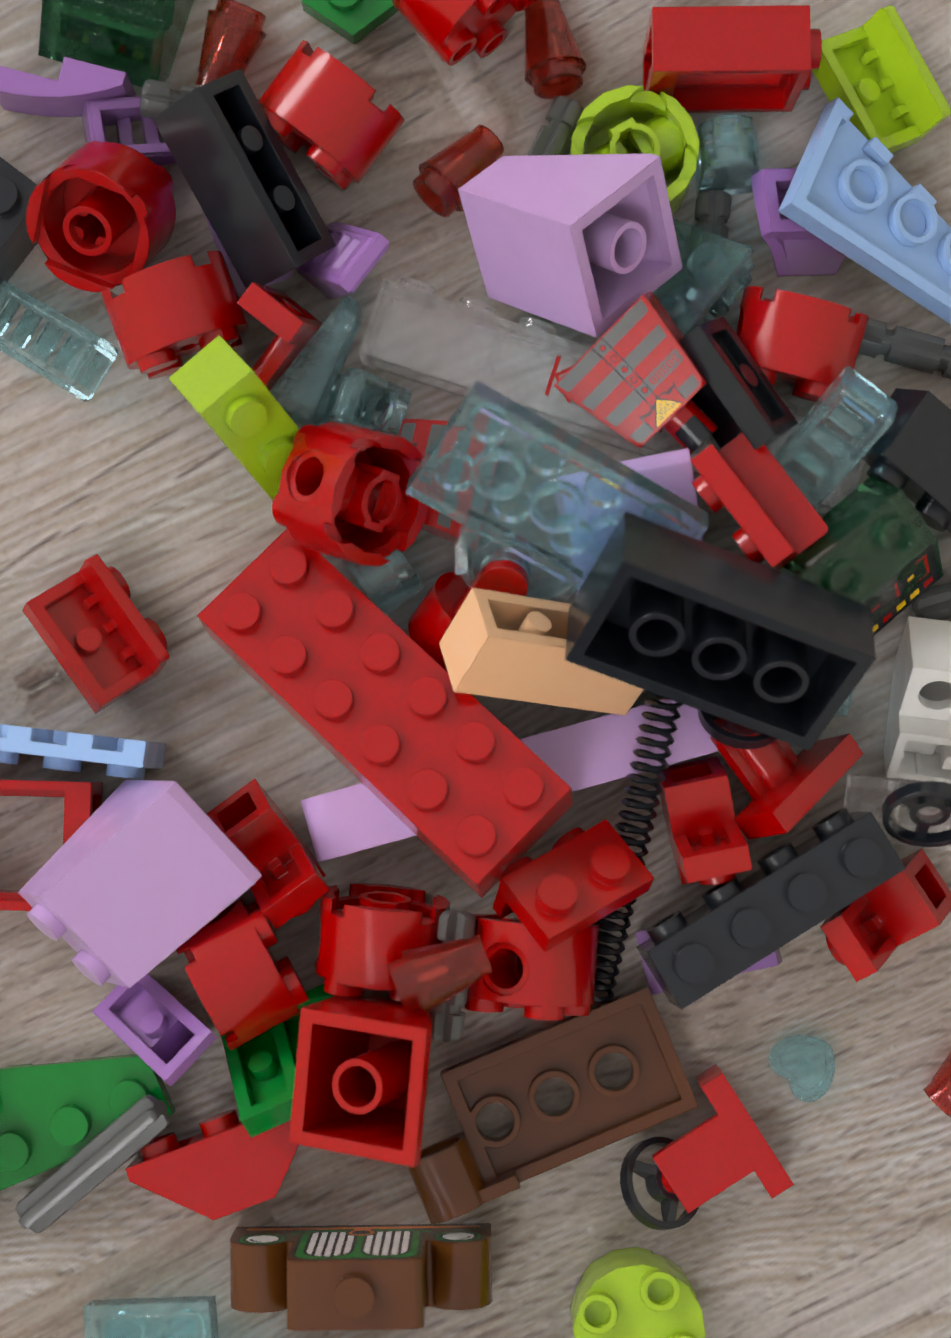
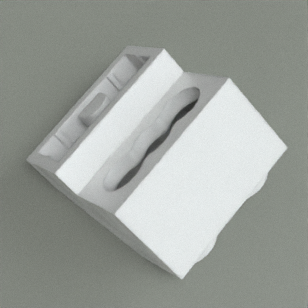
[884,616,951,784]

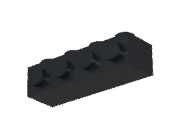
[636,807,906,1009]

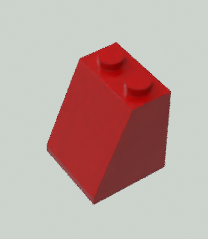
[289,988,432,1167]

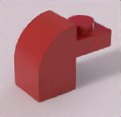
[656,756,752,885]
[206,779,330,930]
[820,848,951,982]

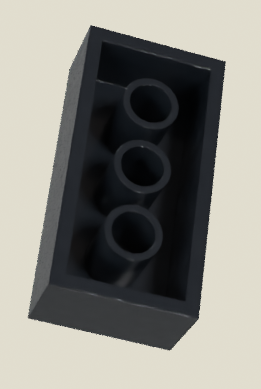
[565,511,876,751]

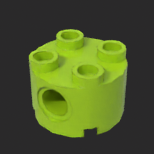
[570,85,699,214]
[570,1247,706,1338]

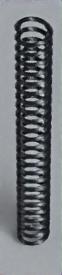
[594,699,684,1003]

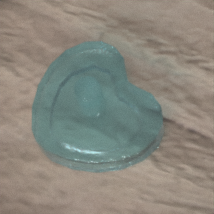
[768,1034,835,1102]

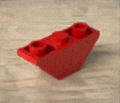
[125,1109,299,1220]

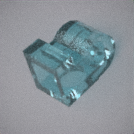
[694,114,760,197]
[320,368,413,436]
[342,550,425,615]

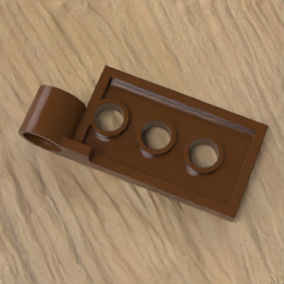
[407,984,699,1224]

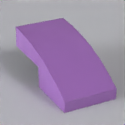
[0,57,136,117]

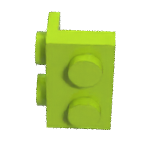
[812,5,951,153]

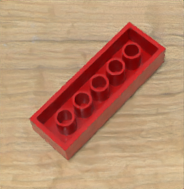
[197,529,573,898]

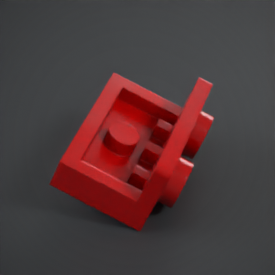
[690,432,829,571]
[22,554,170,714]
[492,819,654,952]

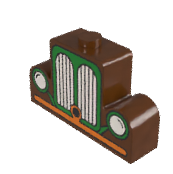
[230,1223,492,1331]

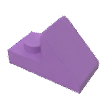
[92,973,217,1087]

